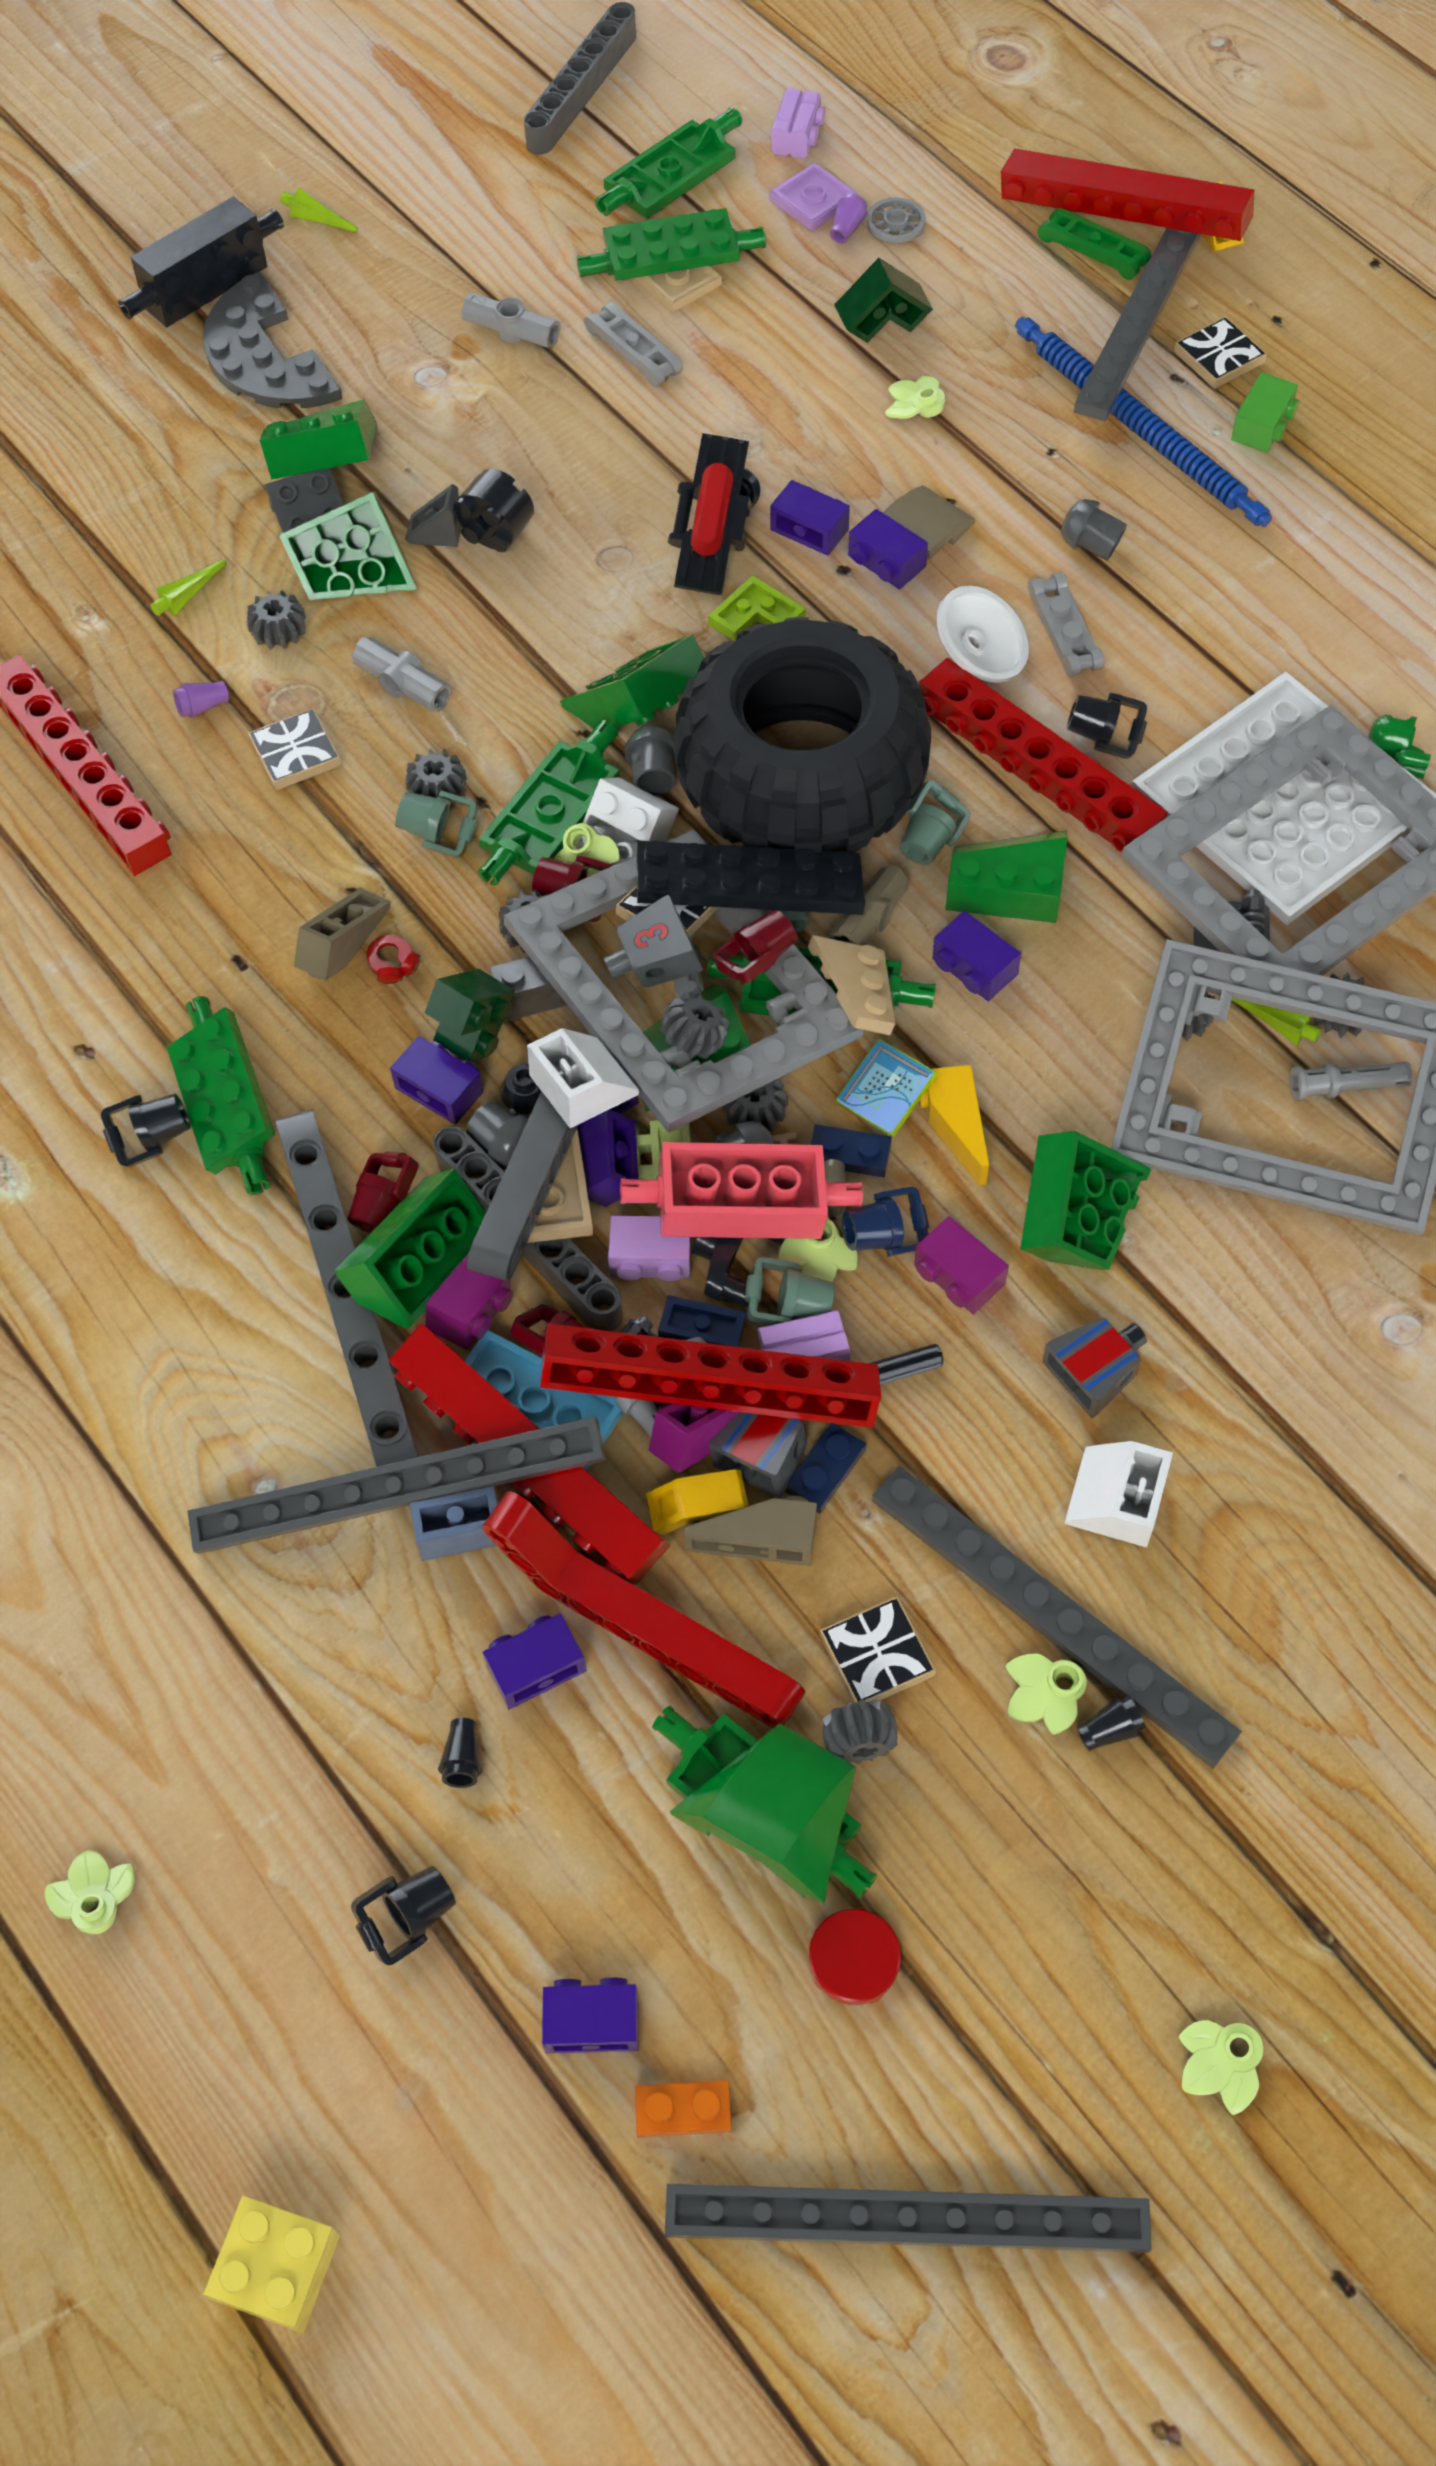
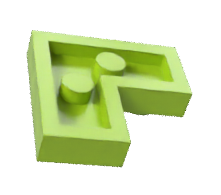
[708,575,806,641]

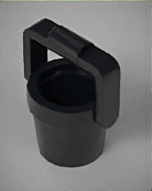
[1067,693,1147,759]
[101,1093,191,1167]
[351,1866,456,1965]

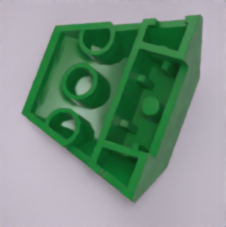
[670,1723,856,1905]

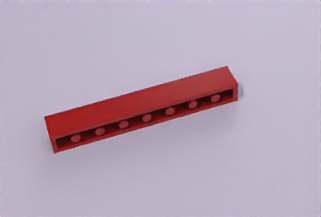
[1000,148,1255,241]
[388,1323,670,1584]

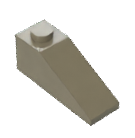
[294,888,391,981]
[683,1496,817,1566]

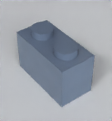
[410,1486,498,1561]

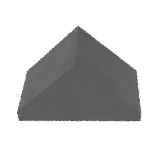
[405,484,462,547]

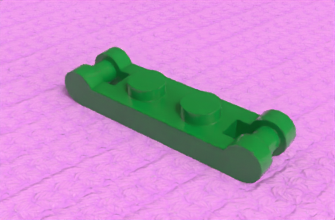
[1037,208,1151,280]

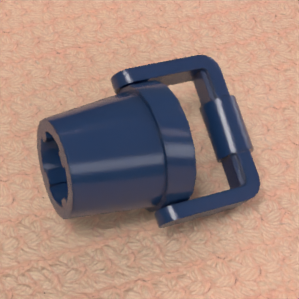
[842,1187,930,1257]

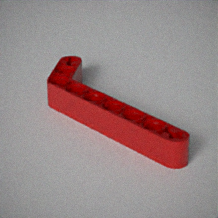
[481,1491,806,1728]

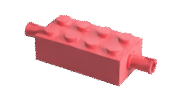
[620,1142,863,1239]

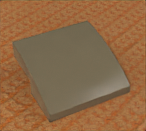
[883,485,975,559]

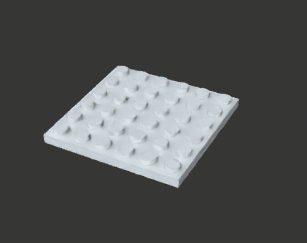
[1131,672,1436,925]

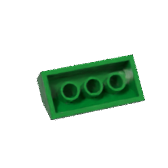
[334,1168,486,1329]

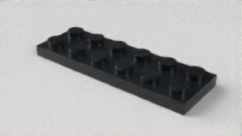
[636,840,865,915]

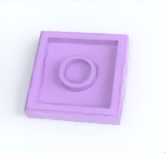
[770,163,857,231]

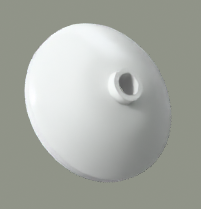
[937,586,1029,683]

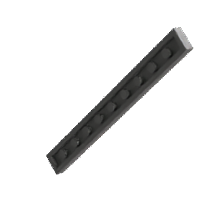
[1074,228,1201,421]
[187,1417,606,1554]
[872,1466,1242,1769]
[665,2184,1152,2253]

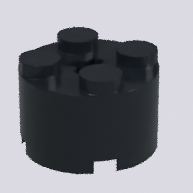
[454,468,534,553]

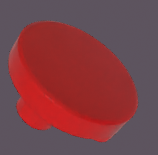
[809,1909,901,2005]

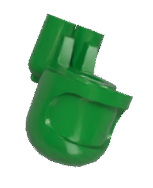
[1369,715,1431,779]

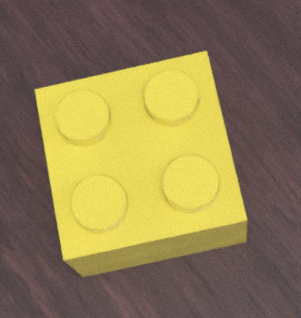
[203,2195,340,2334]

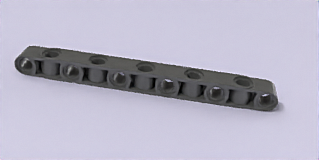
[275,1109,418,1467]

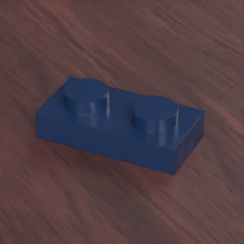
[811,1124,892,1178]
[658,1295,747,1347]
[785,1423,866,1514]

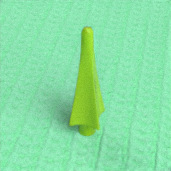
[280,187,358,233]
[150,560,226,617]
[1232,998,1322,1046]

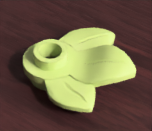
[885,376,946,419]
[554,823,620,877]
[778,1218,858,1282]
[1005,1654,1087,1735]
[45,1850,135,1934]
[1179,2020,1264,2115]

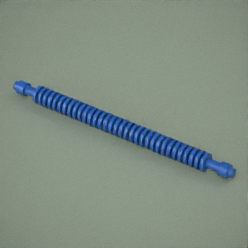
[1015,317,1272,527]

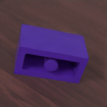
[770,480,850,556]
[848,509,928,590]
[932,910,1021,1002]
[390,1036,484,1125]
[577,1109,638,1207]
[482,1613,587,1710]
[542,1977,639,2054]

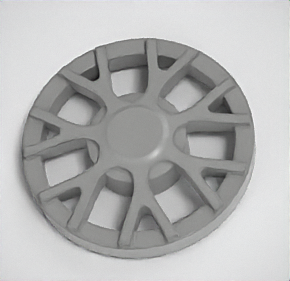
[867,197,926,244]

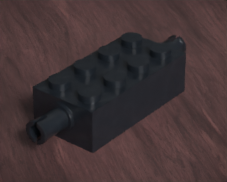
[118,196,284,328]

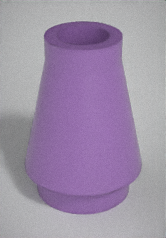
[830,194,867,244]
[173,681,229,718]

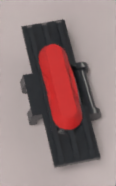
[668,433,752,595]

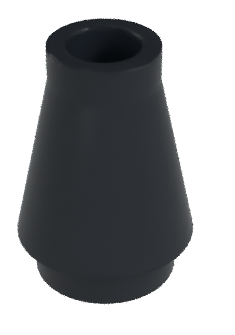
[1076,1696,1146,1752]
[438,1718,482,1788]

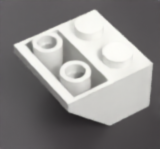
[578,777,679,866]
[527,1028,639,1128]
[1064,1441,1173,1548]

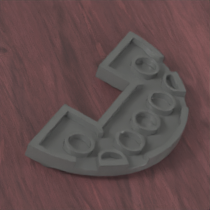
[203,271,342,408]

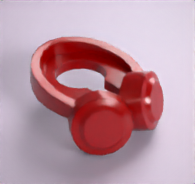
[367,935,421,984]

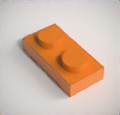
[635,2080,731,2138]

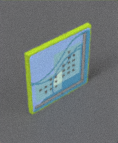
[835,1038,938,1138]

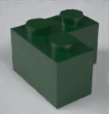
[834,257,933,343]
[424,969,515,1062]

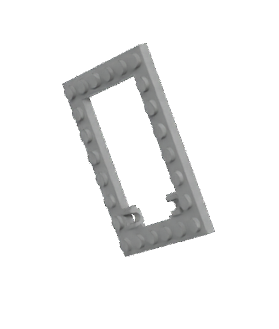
[1121,705,1436,976]
[504,829,864,1133]
[1111,939,1436,1236]

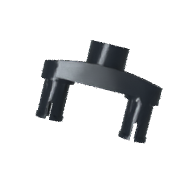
[692,1237,786,1308]

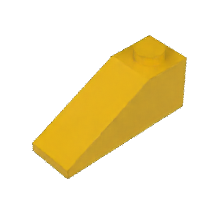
[918,1065,989,1185]

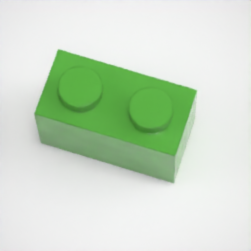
[1231,372,1300,453]

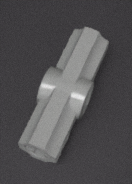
[461,292,560,349]
[351,637,452,712]

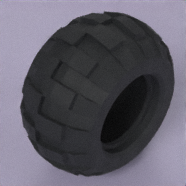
[673,617,931,853]

